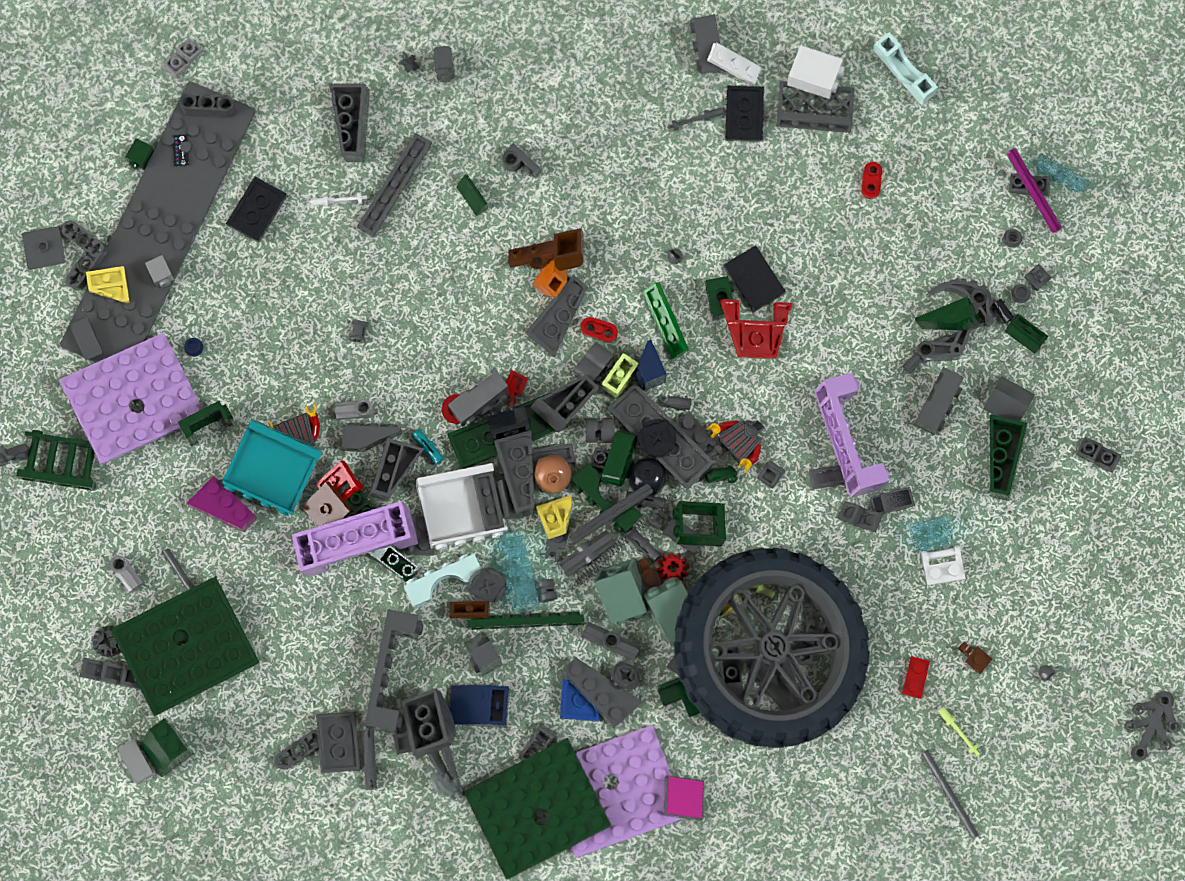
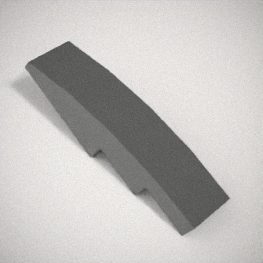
[79,657,140,690]

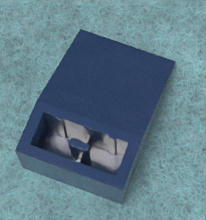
[449,685,510,728]

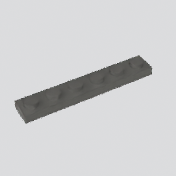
[357,133,432,238]

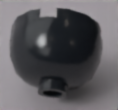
[628,458,667,496]

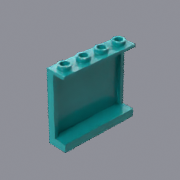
[222,418,322,516]

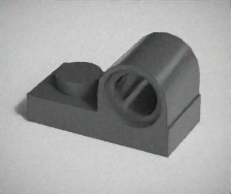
[502,143,541,178]

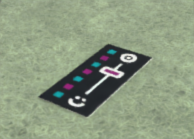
[172,134,189,167]

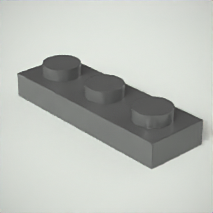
[473,472,505,531]

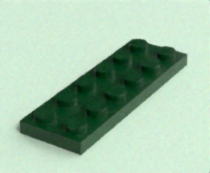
[447,392,568,469]

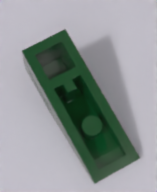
[915,297,979,331]

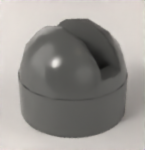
[667,248,683,264]
[1038,665,1055,682]

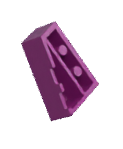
[187,476,257,532]

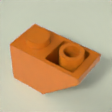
[533,259,568,298]

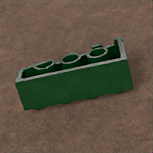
[990,414,1027,501]

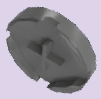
[468,567,506,603]

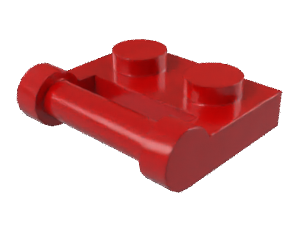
[315,461,363,501]

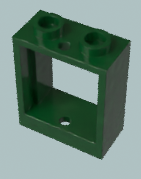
[672,501,726,547]

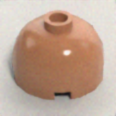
[533,454,572,494]

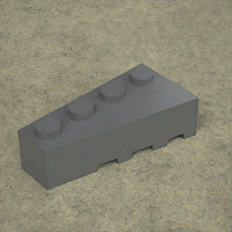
[329,83,370,162]

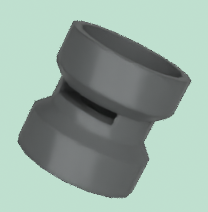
[535,579,558,603]

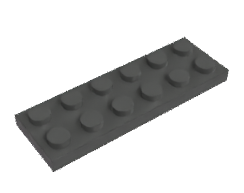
[608,383,715,490]

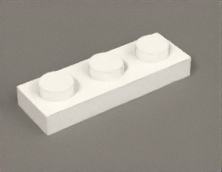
[707,43,761,85]

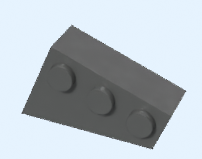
[689,14,723,74]
[448,367,509,427]
[914,367,964,435]
[530,374,599,433]
[369,438,424,501]

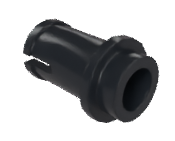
[992,299,1014,324]

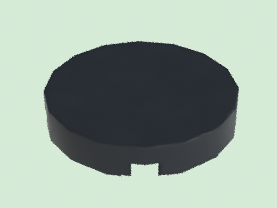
[638,419,677,458]

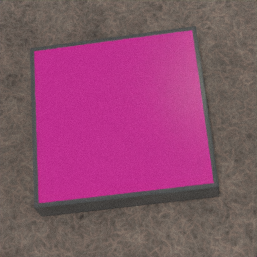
[663,776,704,821]

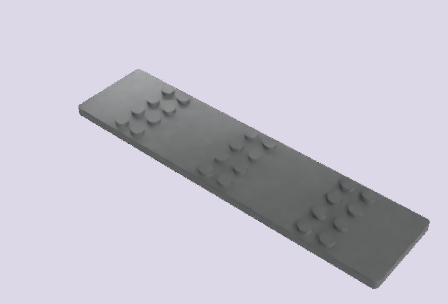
[60,81,256,363]

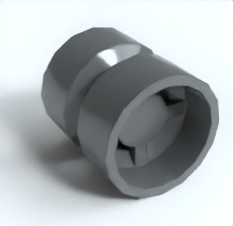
[586,418,614,443]

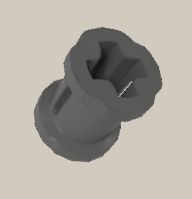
[349,320,369,343]

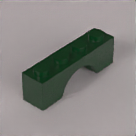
[571,463,643,534]

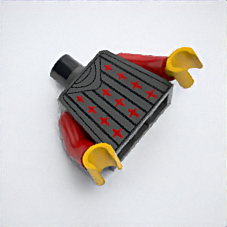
[267,402,320,446]
[706,420,765,473]

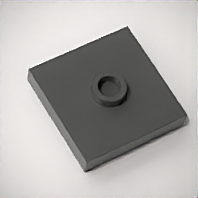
[22,226,66,270]

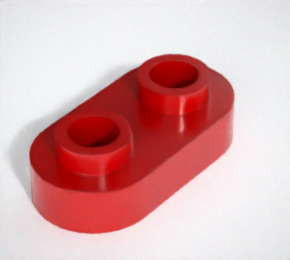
[861,162,883,199]
[581,317,618,343]

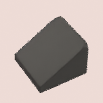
[757,460,785,489]

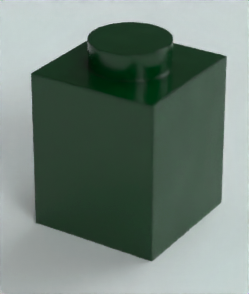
[125,138,154,170]

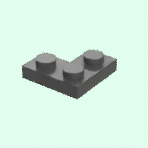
[0,443,30,467]

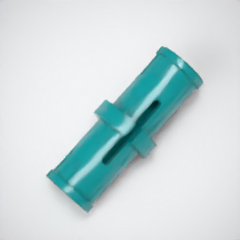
[411,429,444,466]

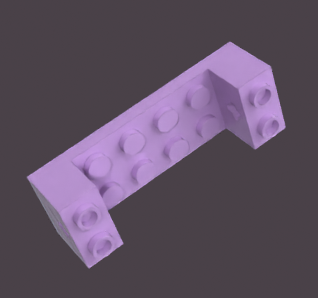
[814,373,889,498]
[292,501,418,577]

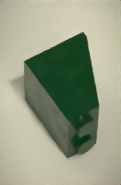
[139,718,194,777]

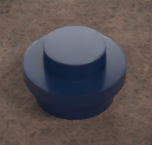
[184,338,204,357]

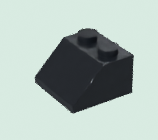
[487,406,530,442]

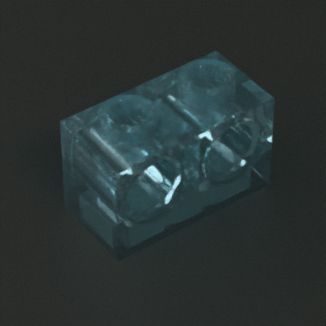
[909,516,954,551]

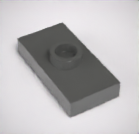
[809,465,845,490]

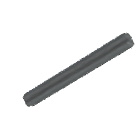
[569,484,653,544]

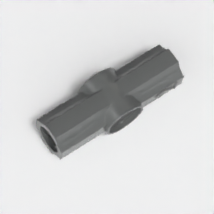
[559,530,616,577]
[581,621,641,661]

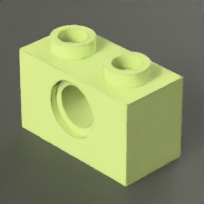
[602,353,639,399]

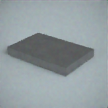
[316,712,360,774]

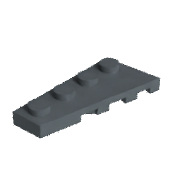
[525,275,588,357]

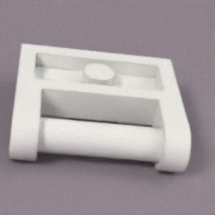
[921,545,966,586]

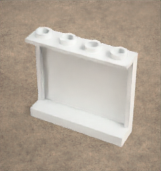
[416,463,508,550]

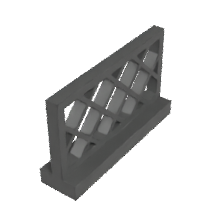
[776,81,855,133]

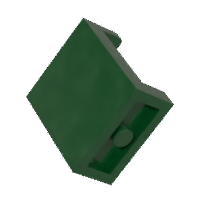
[178,401,233,446]

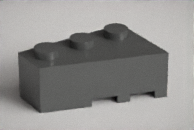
[464,632,502,676]

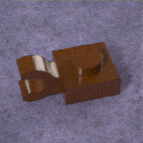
[638,557,662,593]
[958,642,993,674]

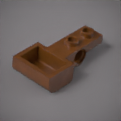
[508,228,584,271]

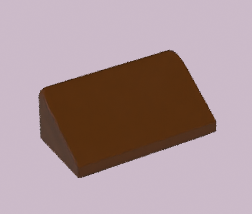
[449,601,490,618]

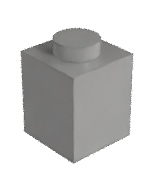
[145,255,174,288]

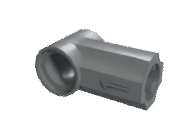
[335,398,374,420]
[110,555,144,593]

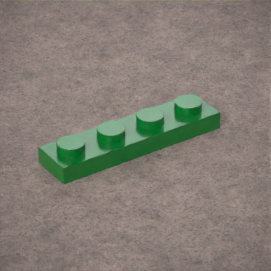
[642,282,689,359]

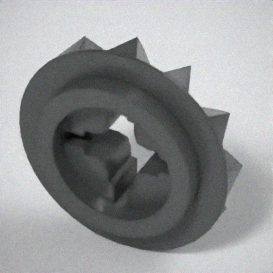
[92,626,121,657]
[610,662,640,692]

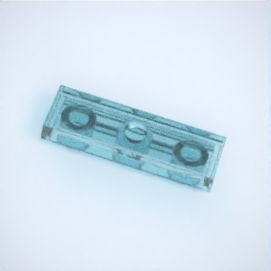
[1035,154,1090,193]

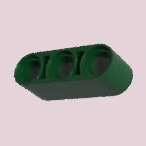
[601,430,638,487]

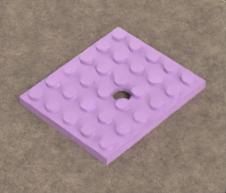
[59,333,202,465]
[572,725,684,858]

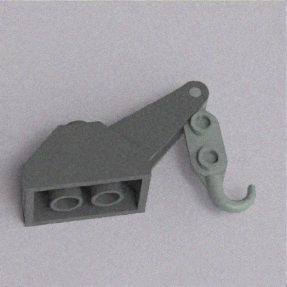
[401,688,464,800]

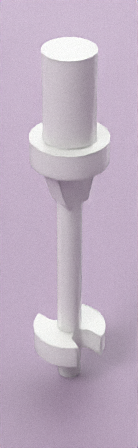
[311,192,367,207]

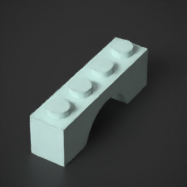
[873,32,938,106]
[404,553,481,610]

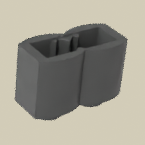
[433,46,455,83]
[573,342,615,385]

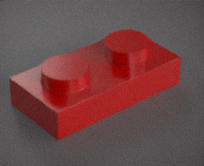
[902,656,930,699]

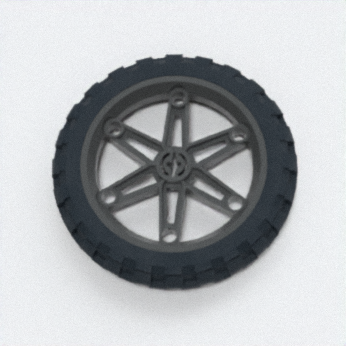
[674,548,870,748]

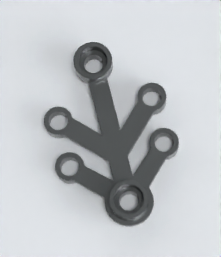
[1124,691,1181,762]

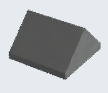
[983,376,1035,421]

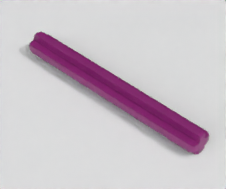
[1006,148,1062,233]

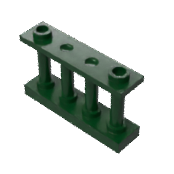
[16,430,96,491]

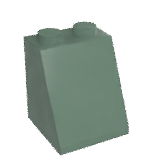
[594,558,649,624]
[643,577,688,646]

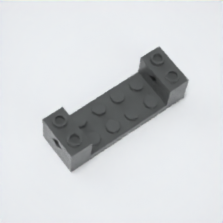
[364,609,424,734]

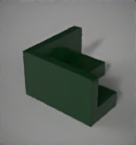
[656,677,701,718]

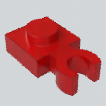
[506,370,529,406]

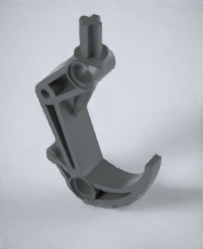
[902,279,994,374]

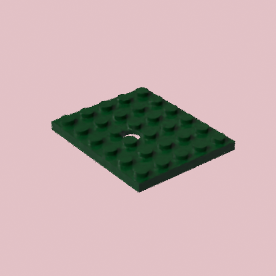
[110,576,260,717]
[463,737,612,880]

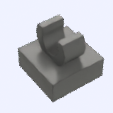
[1024,264,1052,291]

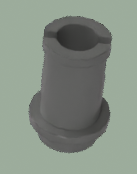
[667,395,691,411]

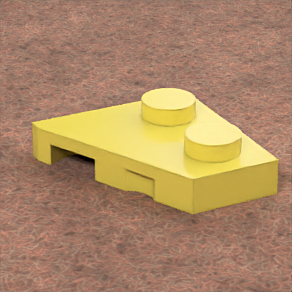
[86,266,130,303]
[536,495,573,539]

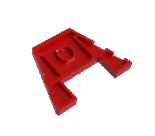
[720,299,792,360]

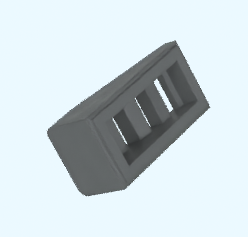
[518,723,557,760]

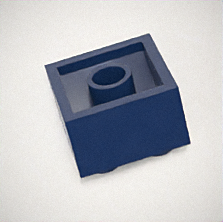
[636,340,667,391]

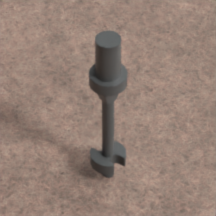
[667,108,723,131]

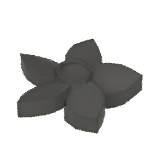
[399,52,419,73]

